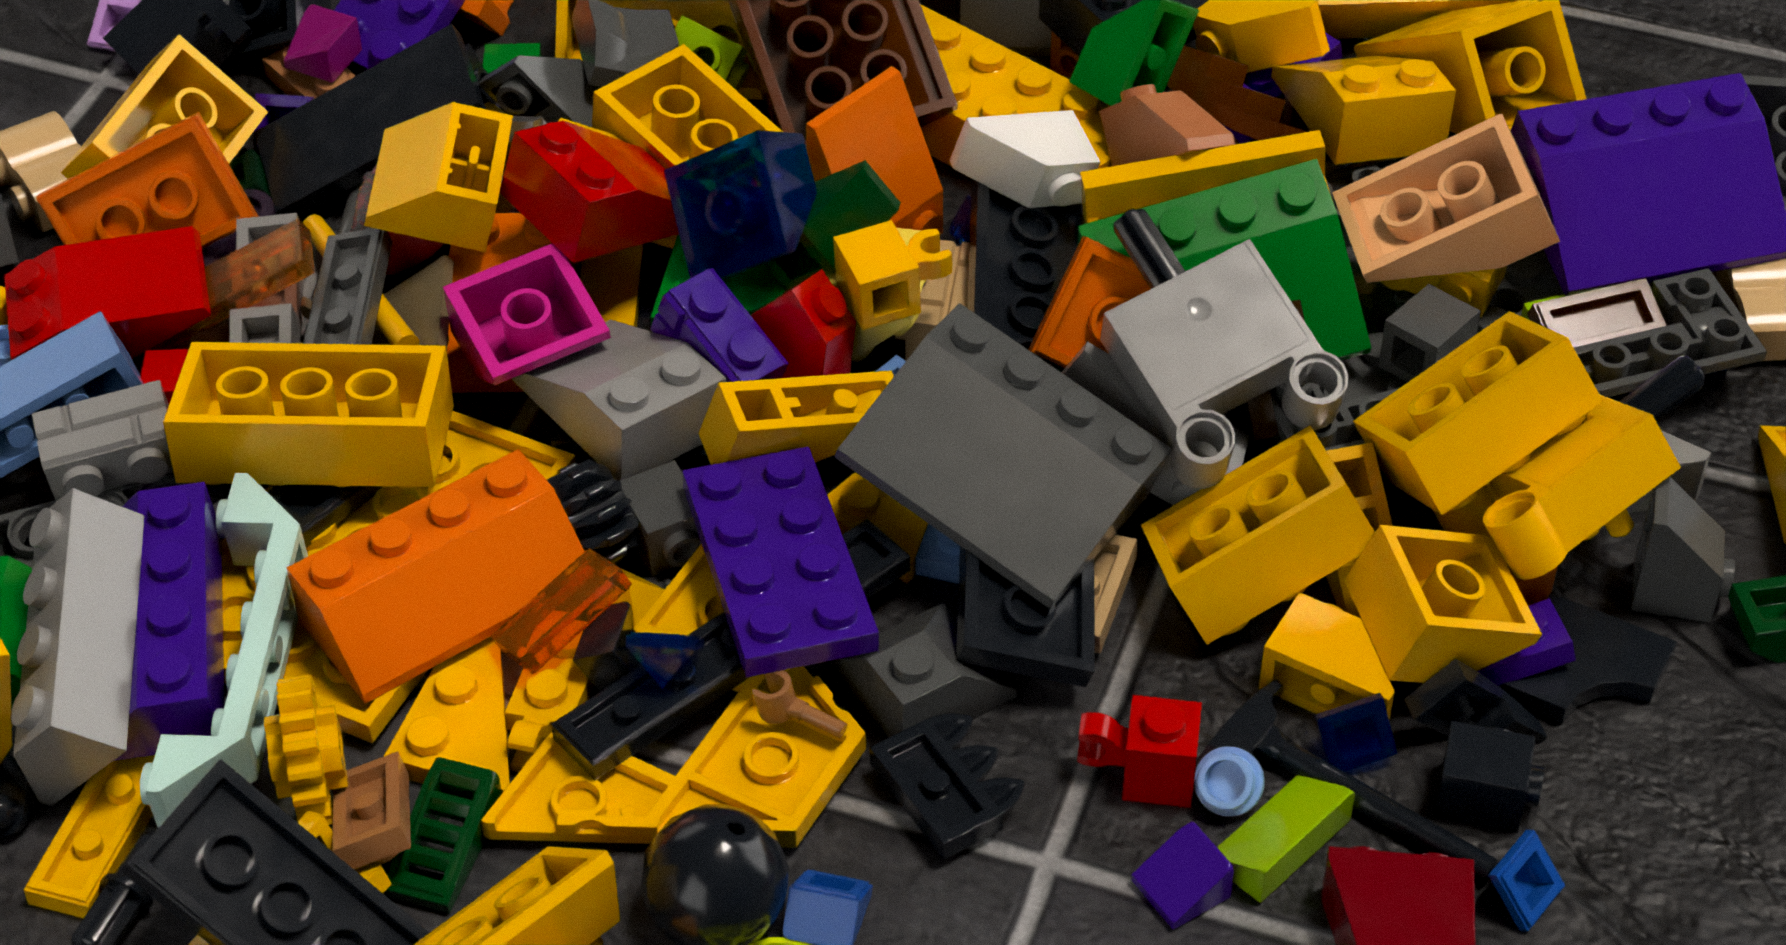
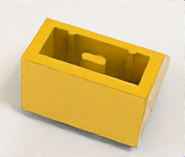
[364,102,513,252]

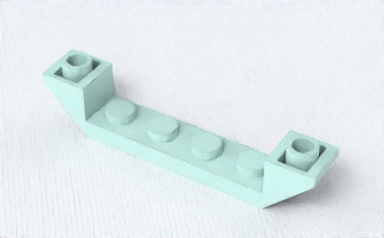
[140,473,308,828]

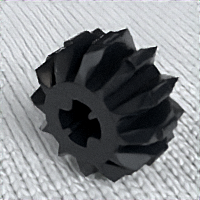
[547,459,639,572]

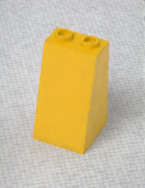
[1354,0,1587,134]

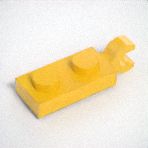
[504,613,595,772]

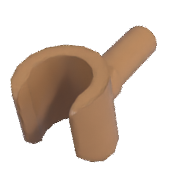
[752,670,847,739]

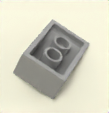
[511,319,726,481]

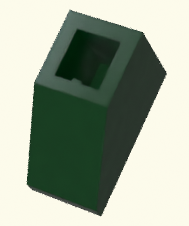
[752,160,901,291]

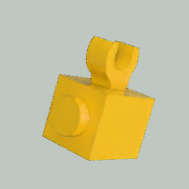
[833,220,952,330]

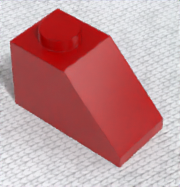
[751,269,856,378]

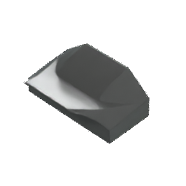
[571,0,679,87]

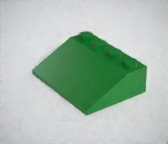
[1077,159,1372,361]

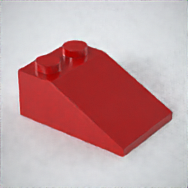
[499,121,717,263]
[4,226,211,360]

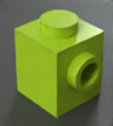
[675,15,750,91]

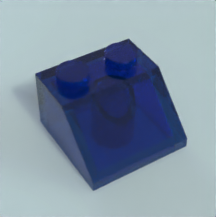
[664,130,817,280]

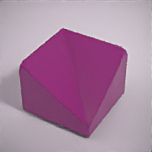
[283,5,362,83]

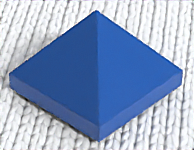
[1488,830,1565,932]

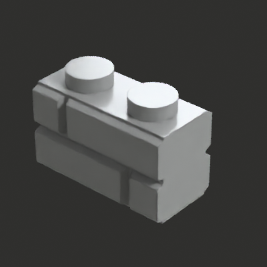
[32,380,173,502]

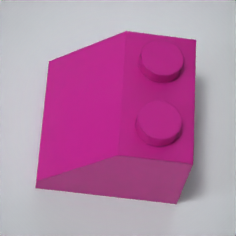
[443,243,611,385]

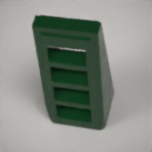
[383,757,502,914]

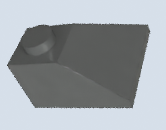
[831,603,1017,737]

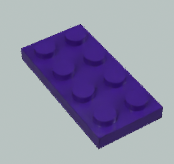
[682,446,879,678]

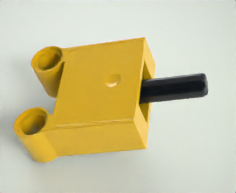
[1432,356,1705,580]

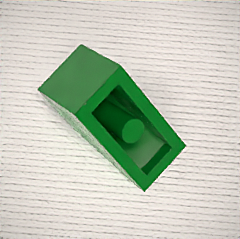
[1069,0,1199,106]

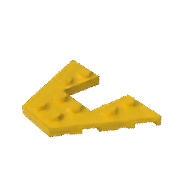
[481,544,866,848]

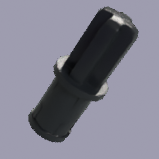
[71,826,158,945]

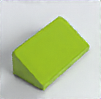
[1217,775,1355,903]

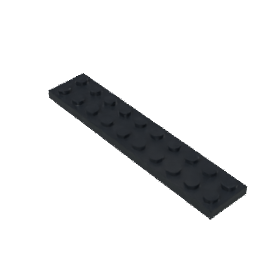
[956,179,1095,687]

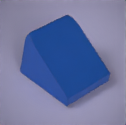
[783,869,873,945]

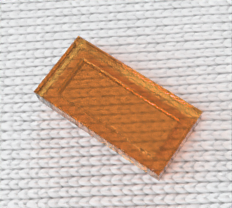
[490,548,632,675]

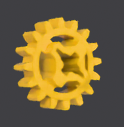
[264,674,348,825]

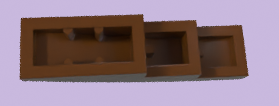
[1167,46,1324,140]

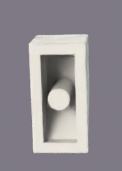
[949,110,1100,208]

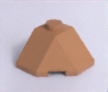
[1099,84,1239,166]

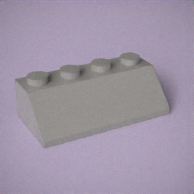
[11,488,145,806]

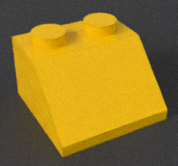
[1344,525,1542,683]

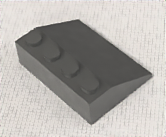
[834,303,1173,609]

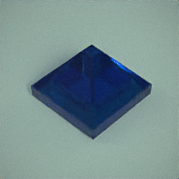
[626,632,704,689]
[1315,693,1397,772]

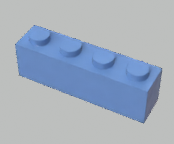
[0,311,144,478]

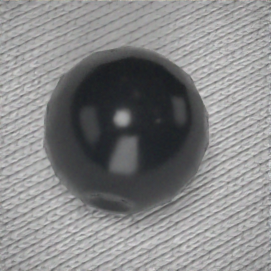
[640,804,789,945]

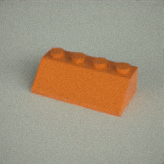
[286,449,595,704]

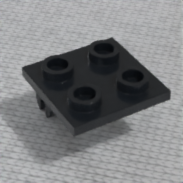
[103,0,254,74]

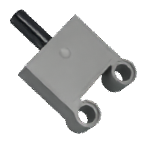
[1100,208,1348,489]

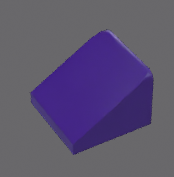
[1131,821,1234,930]

